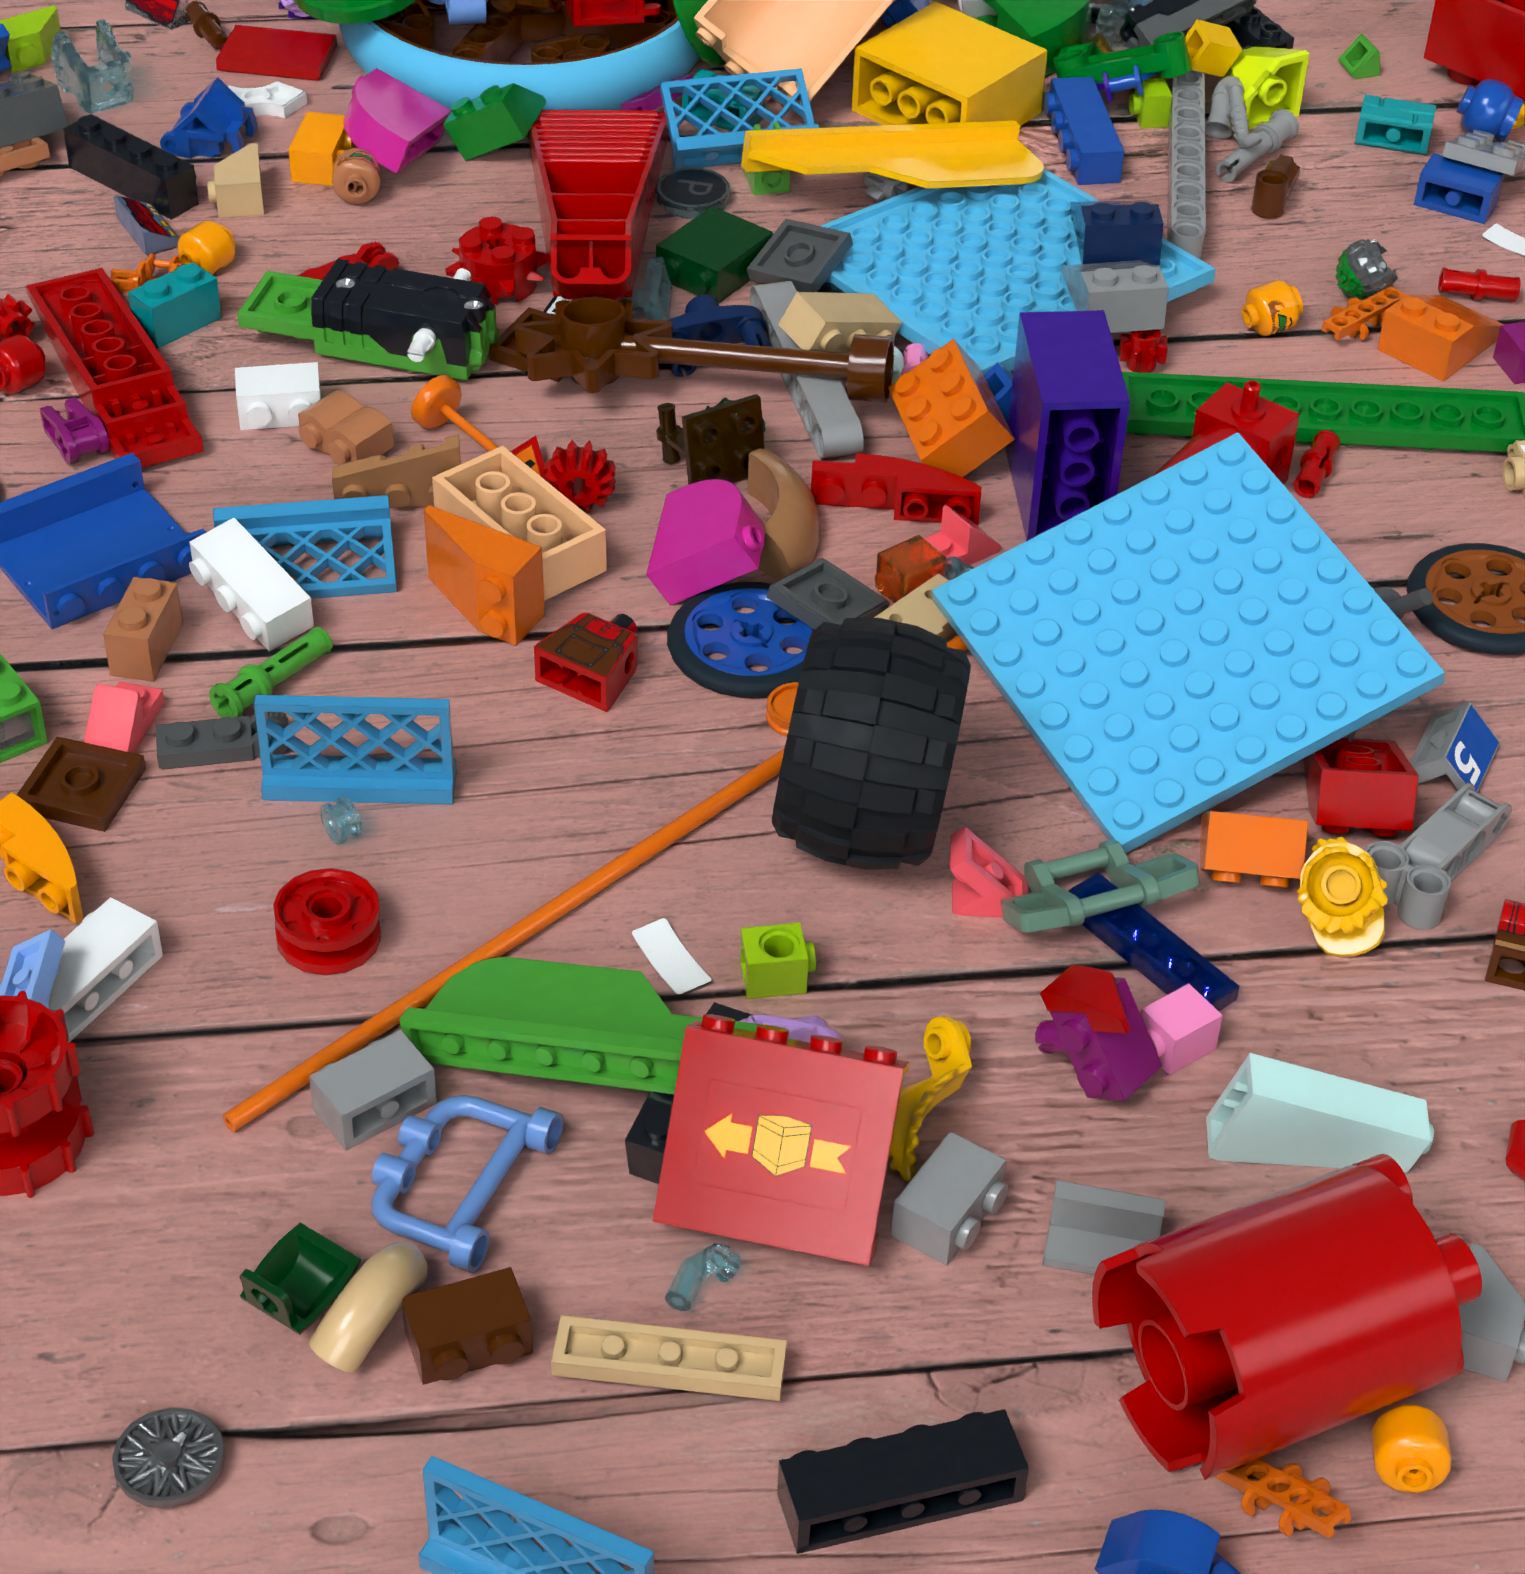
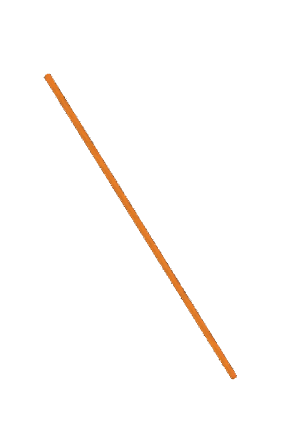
[222,635,968,1132]

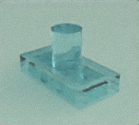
[619,257,673,321]

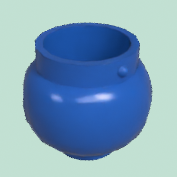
[1456,79,1524,142]

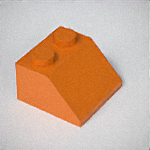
[1200,811,1308,888]

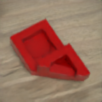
[1040,965,1131,1034]

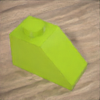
[0,5,62,73]

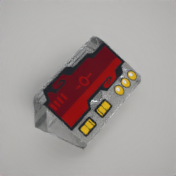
[125,0,189,30]

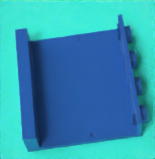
[0,453,206,629]

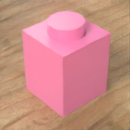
[1141,984,1223,1075]

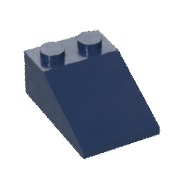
[1070,200,1163,265]

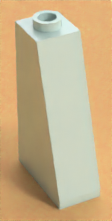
[1206,1053,1434,1173]

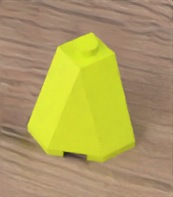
[1223,46,1310,130]

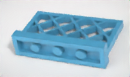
[660,68,819,170]
[213,495,397,606]
[254,695,457,805]
[419,1456,654,1574]

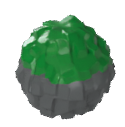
[1335,239,1398,300]

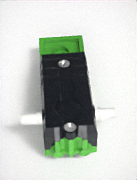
[237,259,499,380]

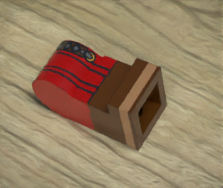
[1485,899,1525,991]

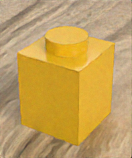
[1185,19,1242,77]

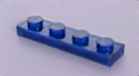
[1068,872,1240,1011]

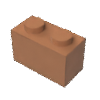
[103,577,183,682]

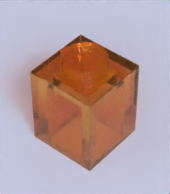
[875,535,946,603]

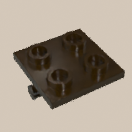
[656,394,765,485]

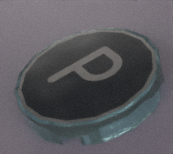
[657,167,730,219]

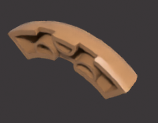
[748,448,820,580]

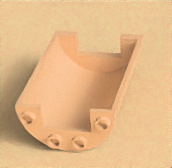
[694,0,894,114]

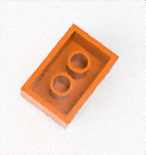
[888,338,1015,477]

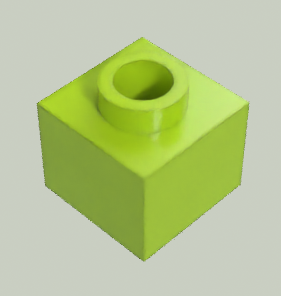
[1129,78,1172,129]

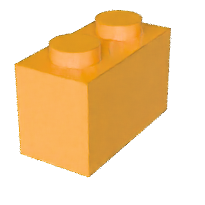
[288,112,356,186]

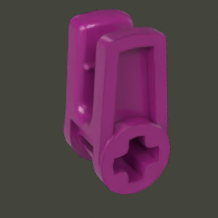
[40,397,110,464]

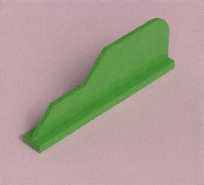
[399,957,760,1094]

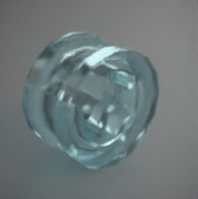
[320,796,363,845]

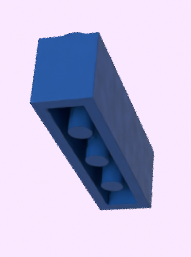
[1044,76,1124,185]

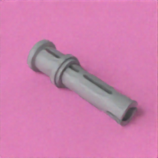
[1216,109,1299,182]

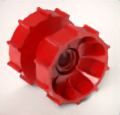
[0,991,94,1198]

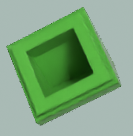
[1338,34,1380,79]

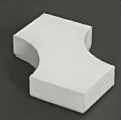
[228,81,307,118]

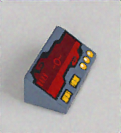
[114,196,179,255]

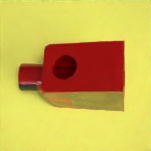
[534,613,638,712]

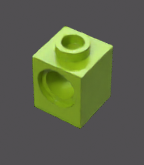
[739,922,816,999]

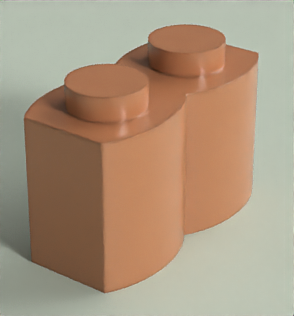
[298,391,395,465]

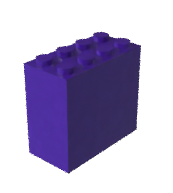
[1005,310,1130,541]

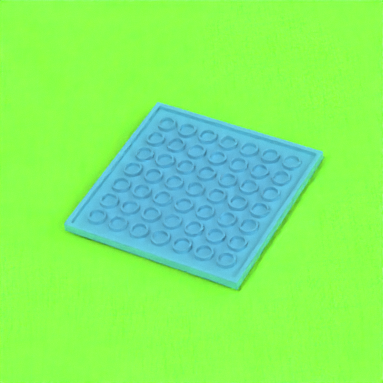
[821,169,1215,375]
[931,432,1445,854]

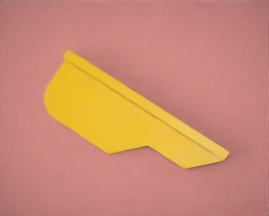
[741,120,1044,189]

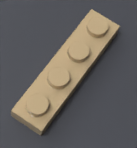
[551,1315,787,1401]

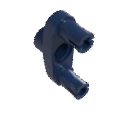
[668,295,773,377]

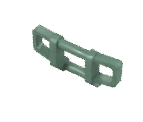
[1001,839,1200,932]

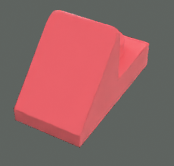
[906,505,1000,579]
[84,681,164,753]
[949,826,1028,918]

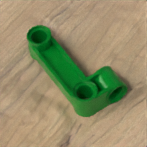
[1052,32,1192,82]

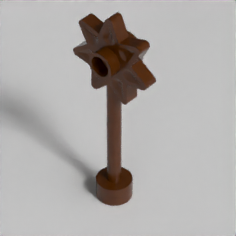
[515,297,894,403]

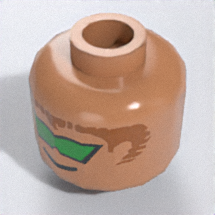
[332,148,381,204]

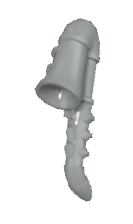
[1205,75,1264,149]

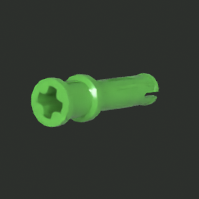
[209,627,333,718]

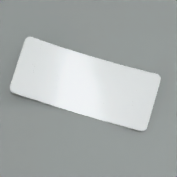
[1482,224,1525,256]
[632,918,712,994]

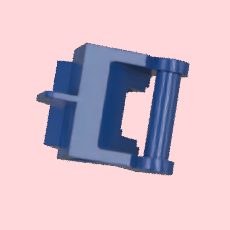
[160,77,258,159]

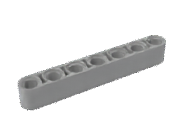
[750,281,864,459]

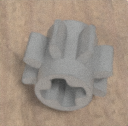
[864,172,910,203]

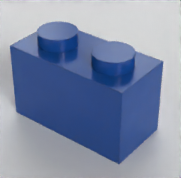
[1414,153,1504,224]

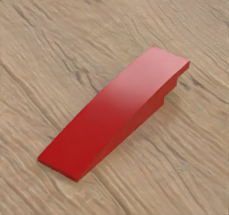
[26,268,204,468]

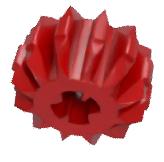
[544,440,616,513]

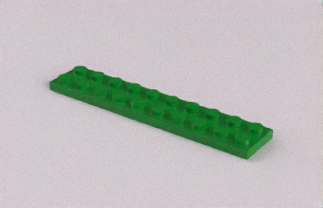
[1122,372,1525,454]

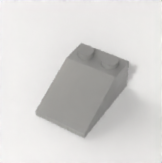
[1062,260,1168,333]

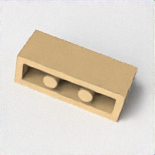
[778,292,903,353]

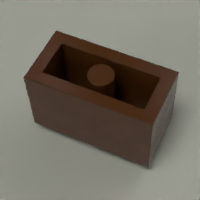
[402,1267,533,1385]

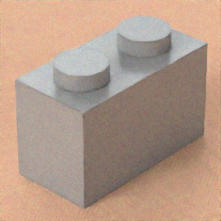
[309,1030,437,1150]
[891,1131,1008,1266]

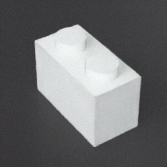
[235,362,321,430]

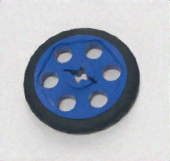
[667,582,814,698]

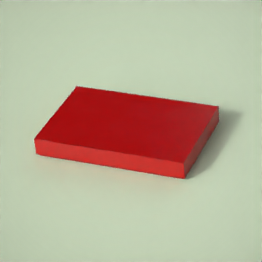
[216,25,337,81]

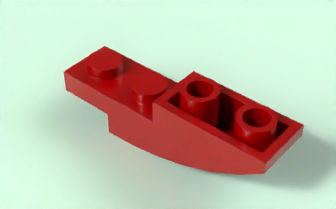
[811,453,982,526]

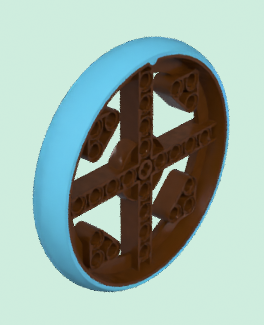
[339,0,700,110]

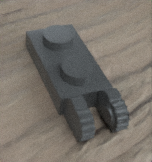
[156,712,289,770]

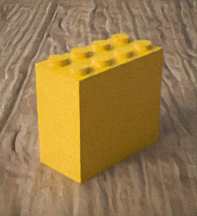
[852,1,1048,126]

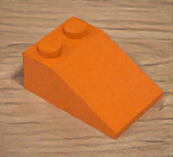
[1377,294,1504,382]
[424,505,545,646]

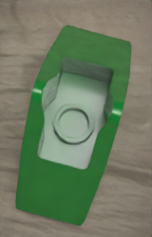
[975,0,1093,76]

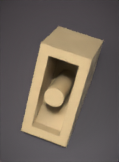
[207,143,264,218]

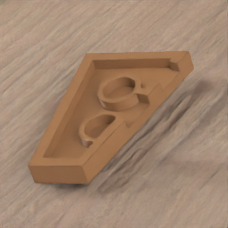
[332,434,461,508]

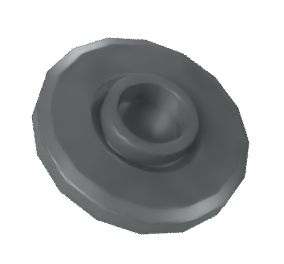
[112,1407,225,1508]

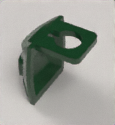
[239,1222,361,1335]

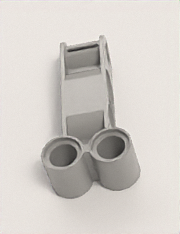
[1365,783,1512,930]

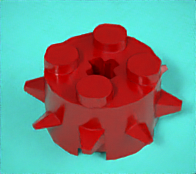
[445,216,548,305]

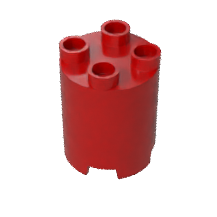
[1092,1154,1482,1480]

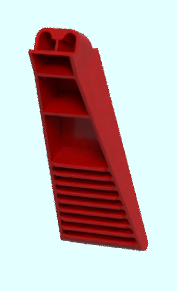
[528,110,669,300]

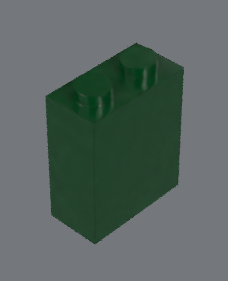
[656,206,773,303]

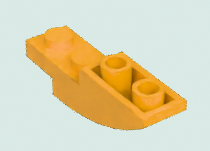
[0,792,84,924]

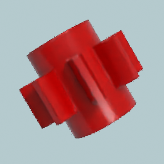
[0,294,35,341]
[1119,329,1168,373]

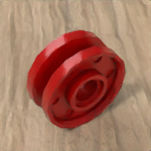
[273,868,381,975]

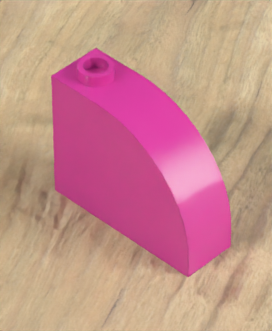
[344,68,451,173]
[646,479,765,605]

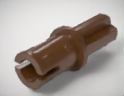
[185,1,228,49]

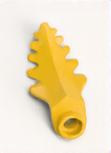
[889,1016,972,1181]

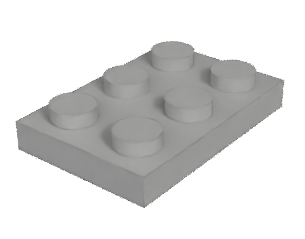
[1442,130,1525,176]

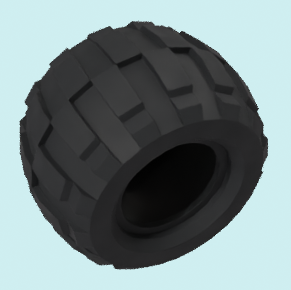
[772,618,971,870]

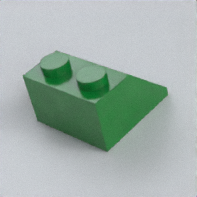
[443,83,546,161]

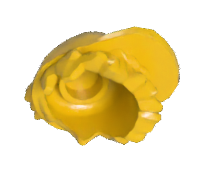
[1296,837,1388,957]

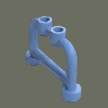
[371,1095,564,1273]

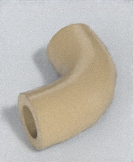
[308,1242,427,1373]

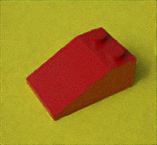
[1303,738,1419,836]

